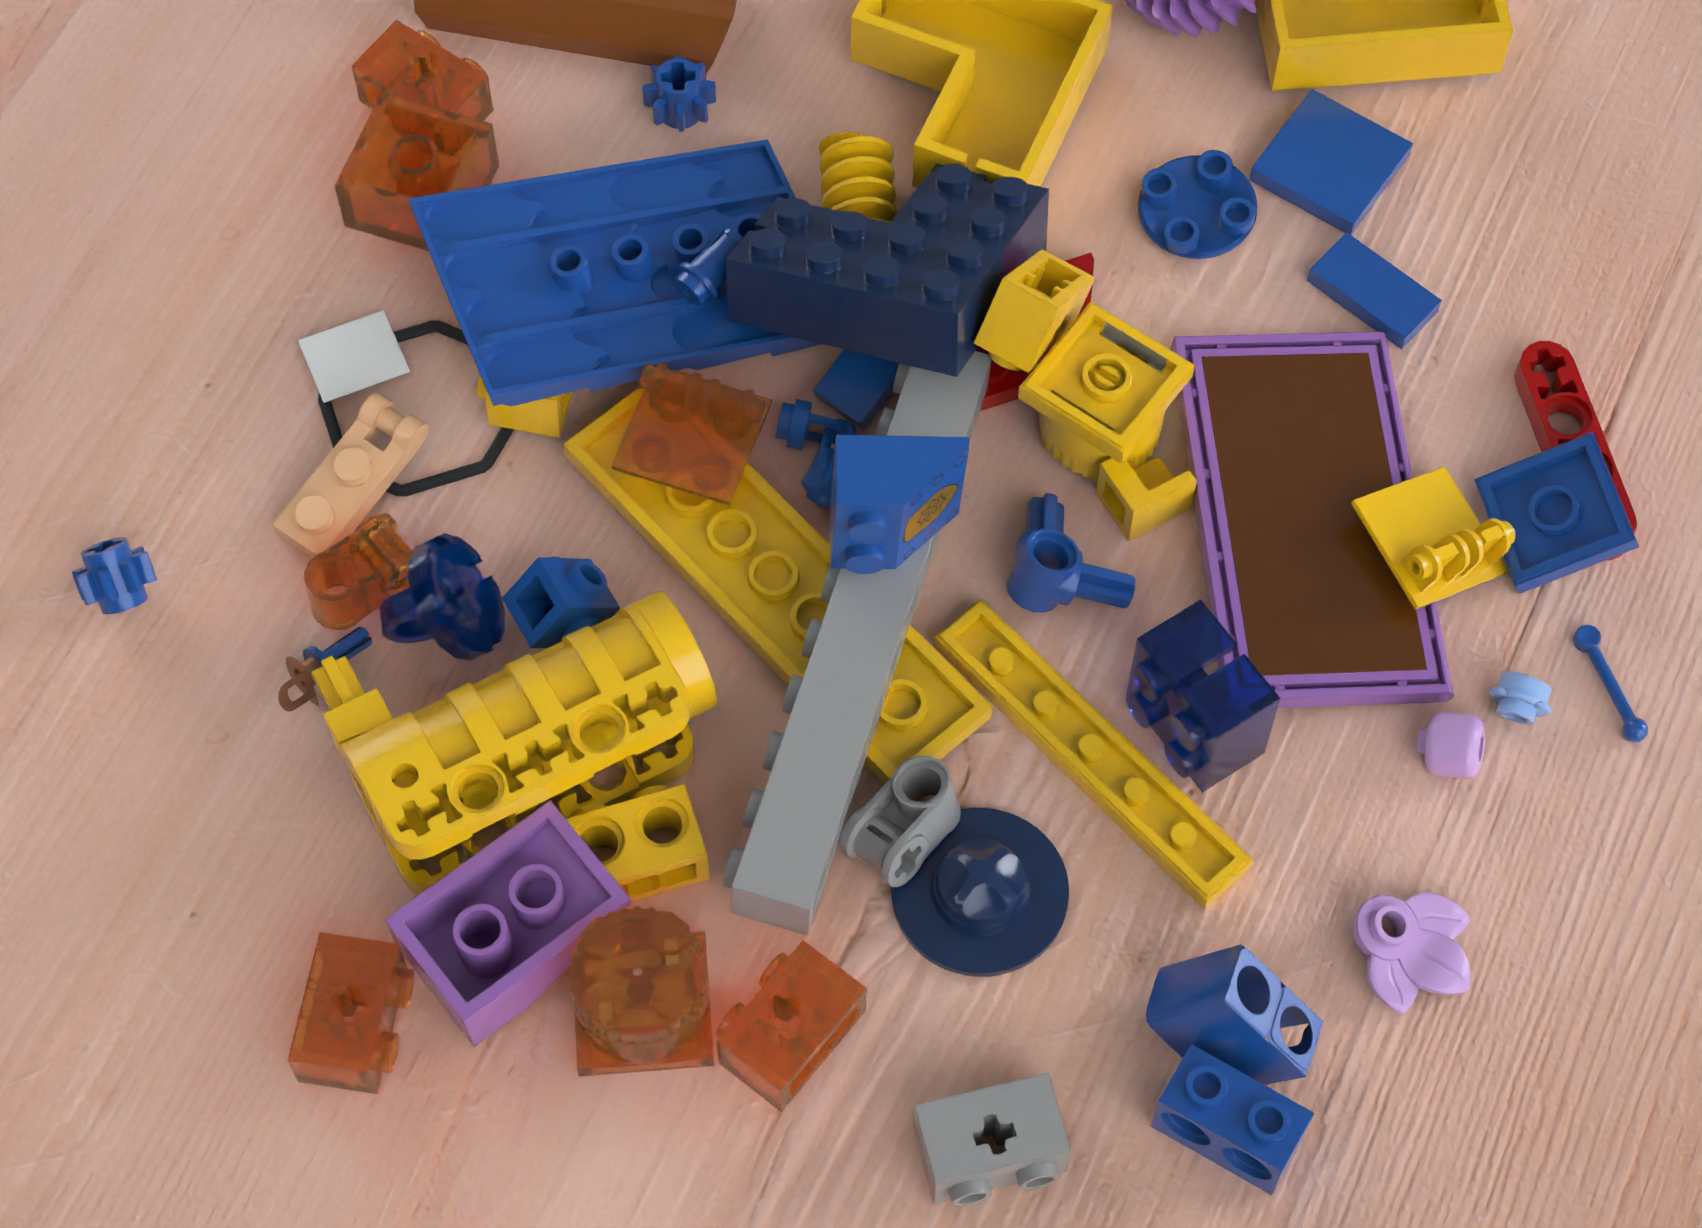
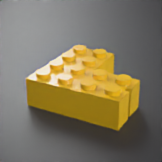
[850,0,1113,188]
[1255,0,1513,91]

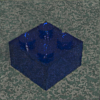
[1126,599,1281,793]

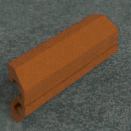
[414,0,737,73]

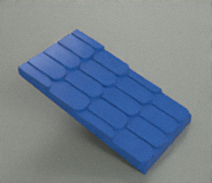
[408,139,821,406]

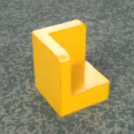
[1096,458,1197,541]

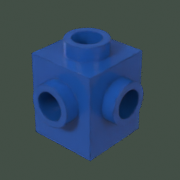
[502,557,620,648]

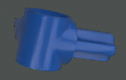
[1006,493,1136,613]

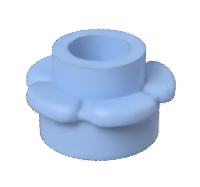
[1489,671,1552,725]

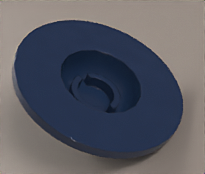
[891,808,1069,977]

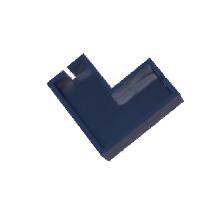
[726,164,1049,377]

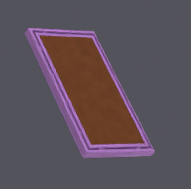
[1170,332,1454,710]

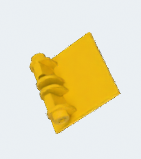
[1351,467,1516,610]

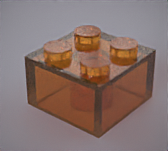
[334,92,499,251]

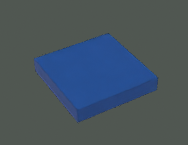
[1249,89,1413,235]
[1474,432,1639,594]

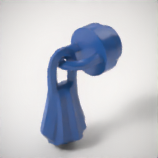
[775,399,857,509]

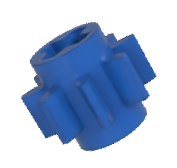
[642,56,716,132]
[72,537,157,615]

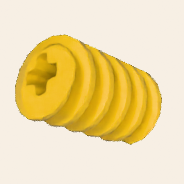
[818,131,897,223]

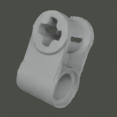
[839,756,961,887]

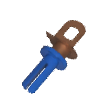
[278,626,372,712]

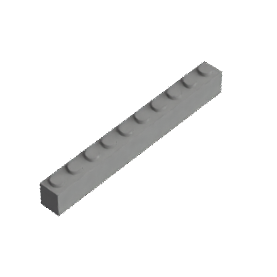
[722,351,992,936]

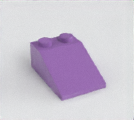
[385,800,632,1047]

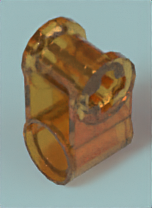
[304,513,430,630]

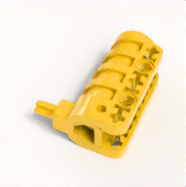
[311,590,718,895]

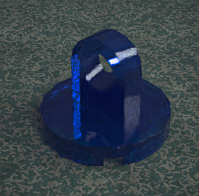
[379,533,505,661]

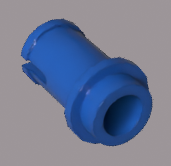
[674,227,742,306]

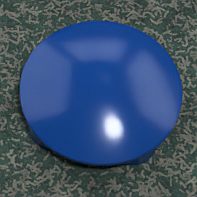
[1138,150,1258,259]

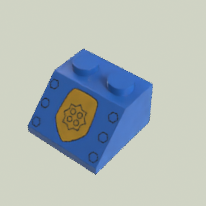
[830,435,969,574]

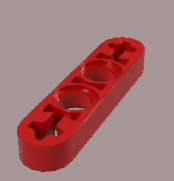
[1514,341,1637,560]

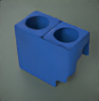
[1146,944,1323,1085]

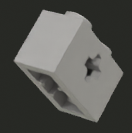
[913,1072,1071,1206]

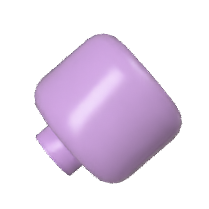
[1417,712,1485,779]

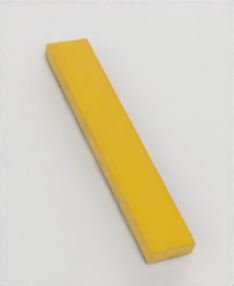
[934,599,1253,910]

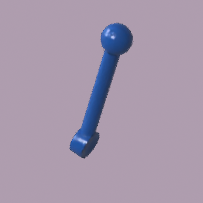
[1573,625,1648,743]

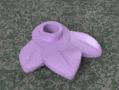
[1353,892,1470,1014]

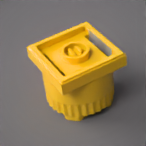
[1018,301,1195,482]

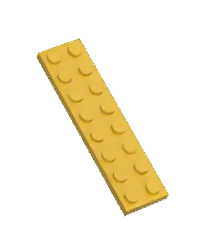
[563,375,993,784]

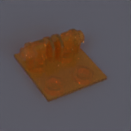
[611,362,772,506]

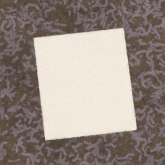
[298,310,410,403]

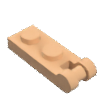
[272,392,429,567]

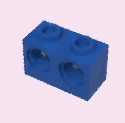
[1151,1044,1314,1195]

